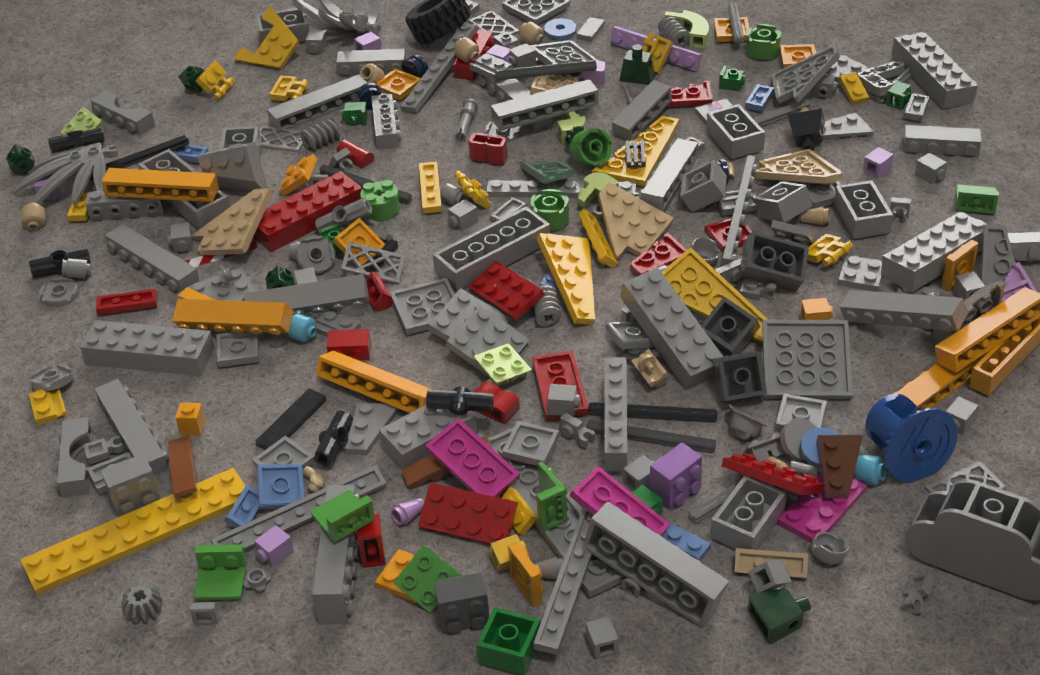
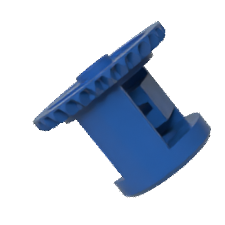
[865,394,958,482]

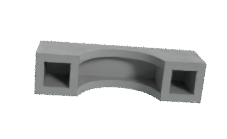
[90,90,155,136]
[54,417,93,498]

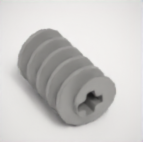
[658,17,690,47]
[300,118,340,150]
[534,285,561,327]

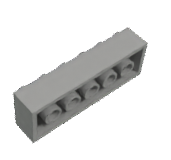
[891,32,978,109]
[138,149,230,229]
[433,206,550,291]
[881,212,988,292]
[620,268,723,390]
[80,320,215,376]
[312,485,360,625]
[583,501,729,628]

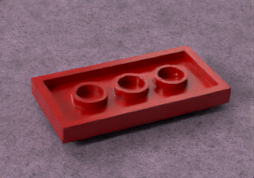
[468,261,545,321]
[532,351,589,421]
[721,453,824,495]
[418,482,518,544]

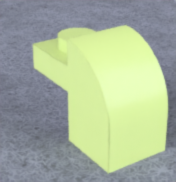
[557,111,586,145]
[577,172,619,209]

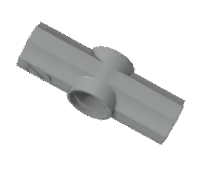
[315,197,373,233]

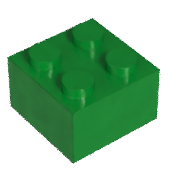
[476,607,541,675]

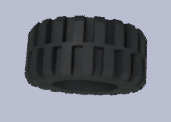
[406,0,471,44]

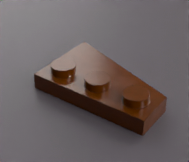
[817,435,863,498]

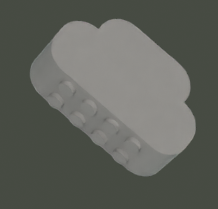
[906,479,1040,600]

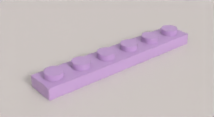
[610,26,702,72]

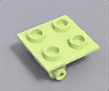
[60,107,104,135]
[474,343,532,386]

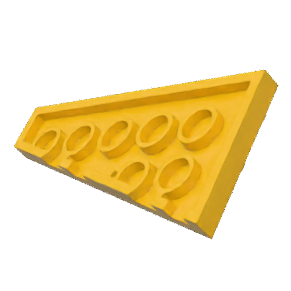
[592,116,679,187]

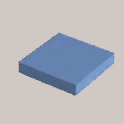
[257,464,304,509]

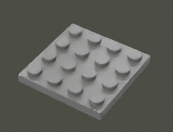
[762,320,853,400]

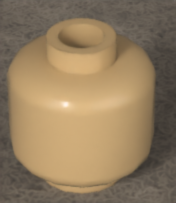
[518,22,544,46]
[454,37,479,63]
[359,64,384,83]
[21,202,46,231]

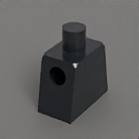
[788,108,825,151]

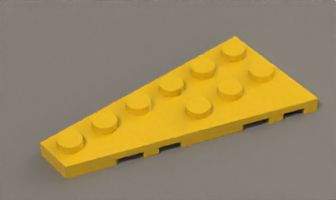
[537,233,595,325]
[662,247,768,344]

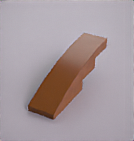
[169,435,198,498]
[401,436,493,490]

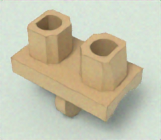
[631,349,669,388]

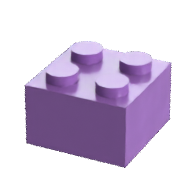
[650,442,702,511]

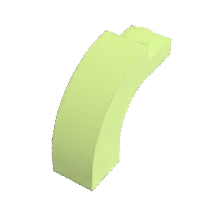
[665,10,709,49]

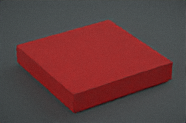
[704,218,751,253]

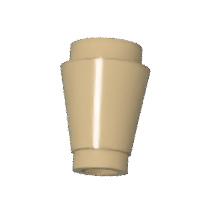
[801,206,830,226]

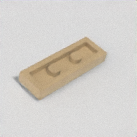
[734,548,808,578]

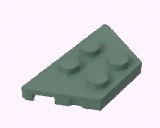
[520,161,573,184]

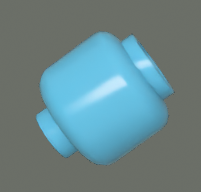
[287,313,317,342]
[854,454,887,486]

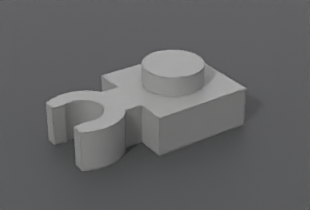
[83,436,125,465]

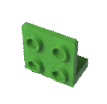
[956,184,999,214]
[536,462,568,532]
[310,490,375,542]
[194,544,247,601]
[394,545,461,612]

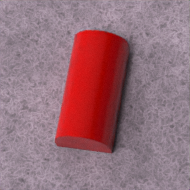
[337,140,375,169]
[366,271,393,311]

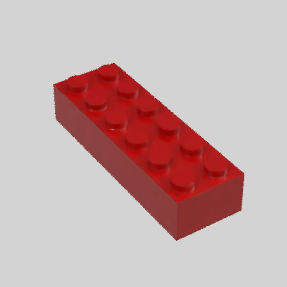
[253,171,362,253]

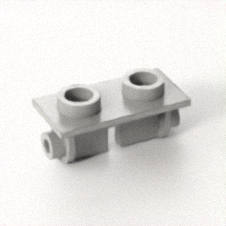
[742,433,786,462]

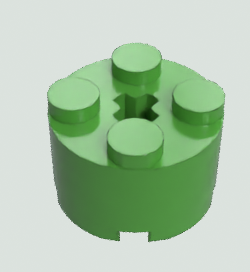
[746,24,781,61]
[569,128,612,167]
[360,180,400,222]
[530,189,569,231]

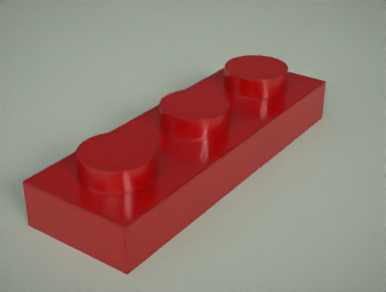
[96,289,158,315]

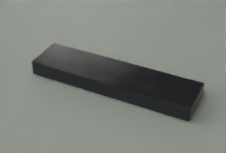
[255,388,326,450]

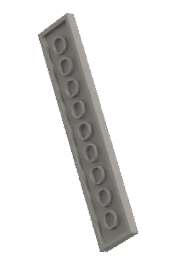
[488,427,627,598]

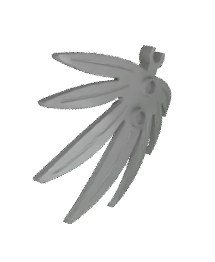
[293,0,381,33]
[13,143,118,206]

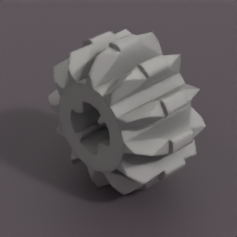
[121,583,163,624]

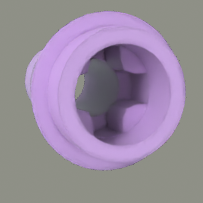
[391,498,424,525]

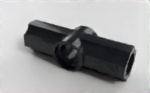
[48,127,105,153]
[29,249,91,277]
[426,386,494,416]
[313,410,353,467]

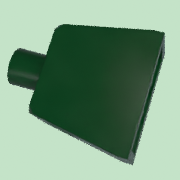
[620,44,655,85]
[748,588,811,645]

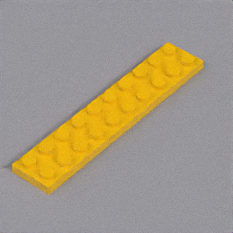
[20,468,245,595]

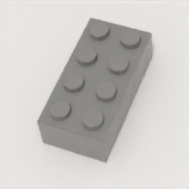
[379,405,478,469]

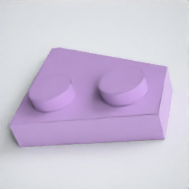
[1002,262,1037,302]

